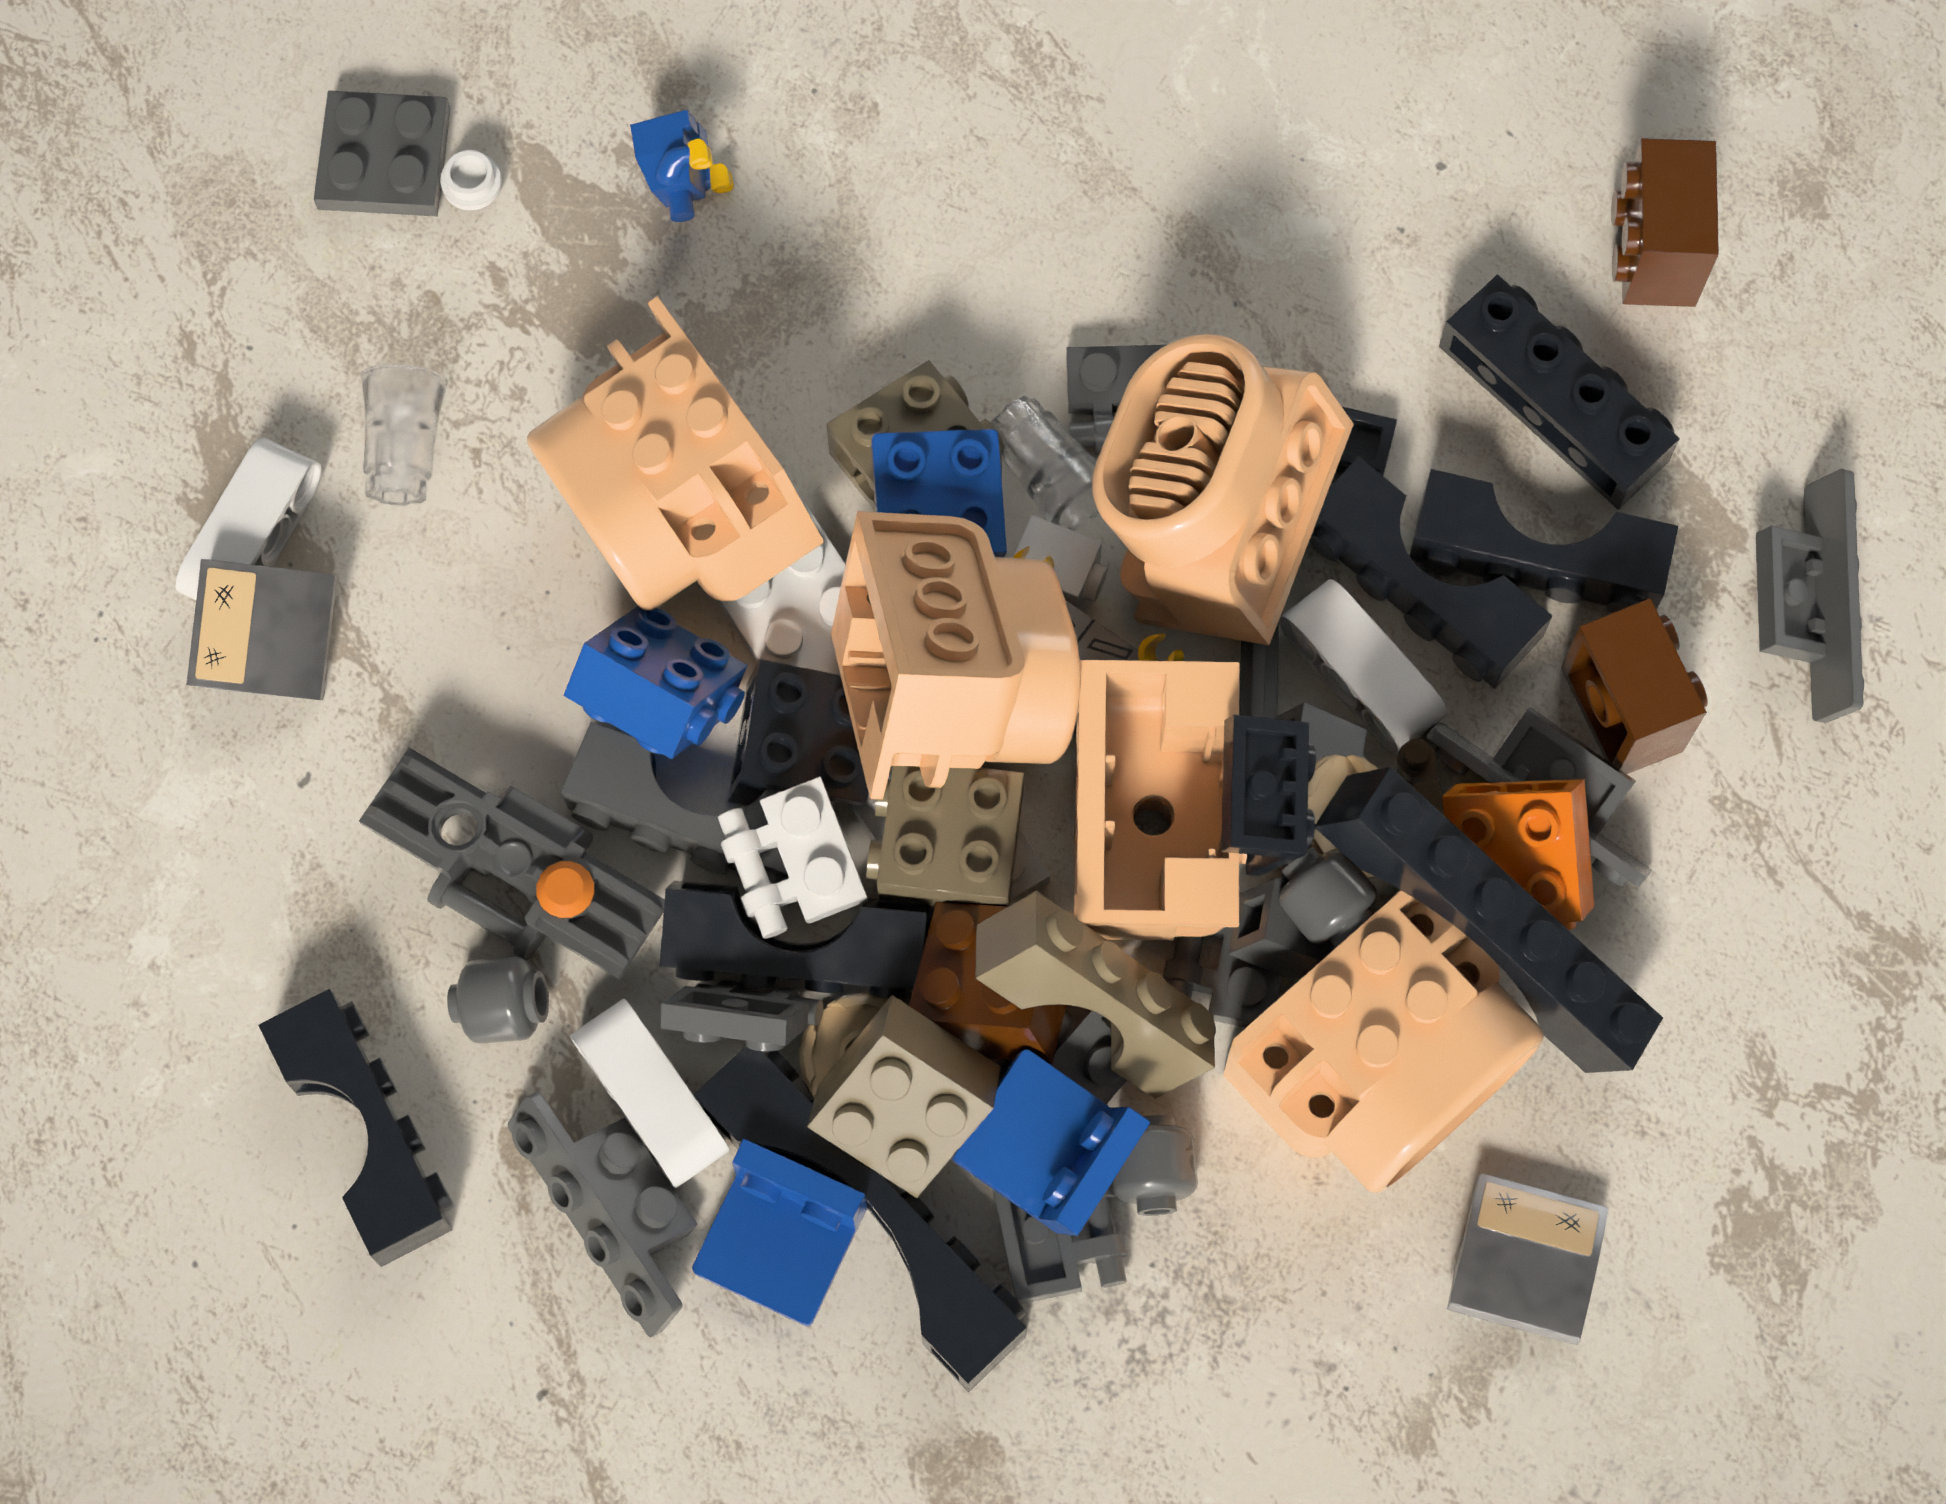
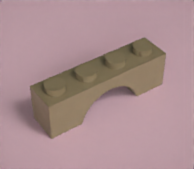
[975,891,1216,1099]

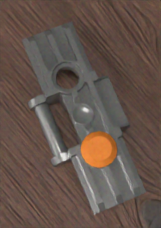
[359,747,665,980]

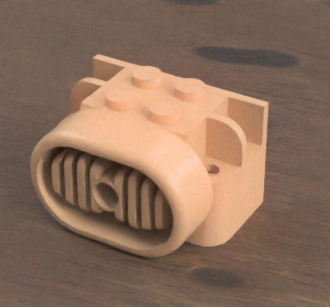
[527,296,824,611]
[1092,334,1354,645]
[831,511,1080,799]
[1074,660,1247,941]
[1223,891,1544,1193]

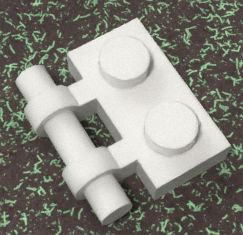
[718,777,869,939]

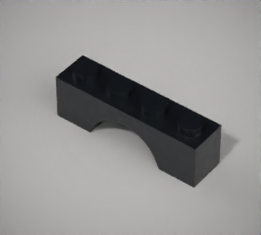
[1309,457,1553,689]
[1409,469,1679,613]
[659,880,930,999]
[258,989,455,1267]

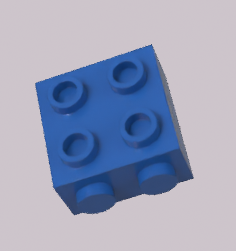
[563,606,748,759]

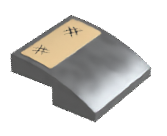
[186,559,338,700]
[1447,1173,1609,1345]

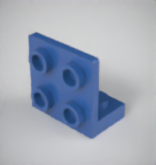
[871,429,1007,558]
[952,1050,1150,1236]
[692,1138,867,1327]

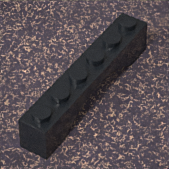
[1315,767,1663,1073]
[693,1046,1027,1393]

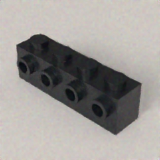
[1439,274,1680,510]

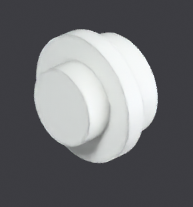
[440,150,502,210]

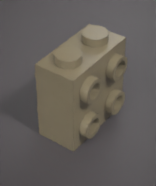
[826,360,1005,511]
[866,766,1024,907]

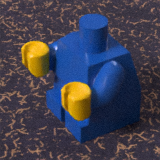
[630,109,734,222]

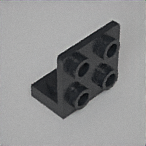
[728,659,869,806]
[1221,714,1316,876]

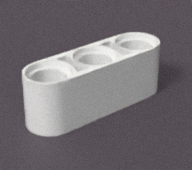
[176,437,322,600]
[1279,579,1447,755]
[570,998,730,1189]

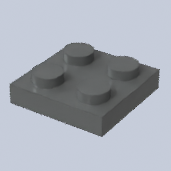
[314,90,451,217]

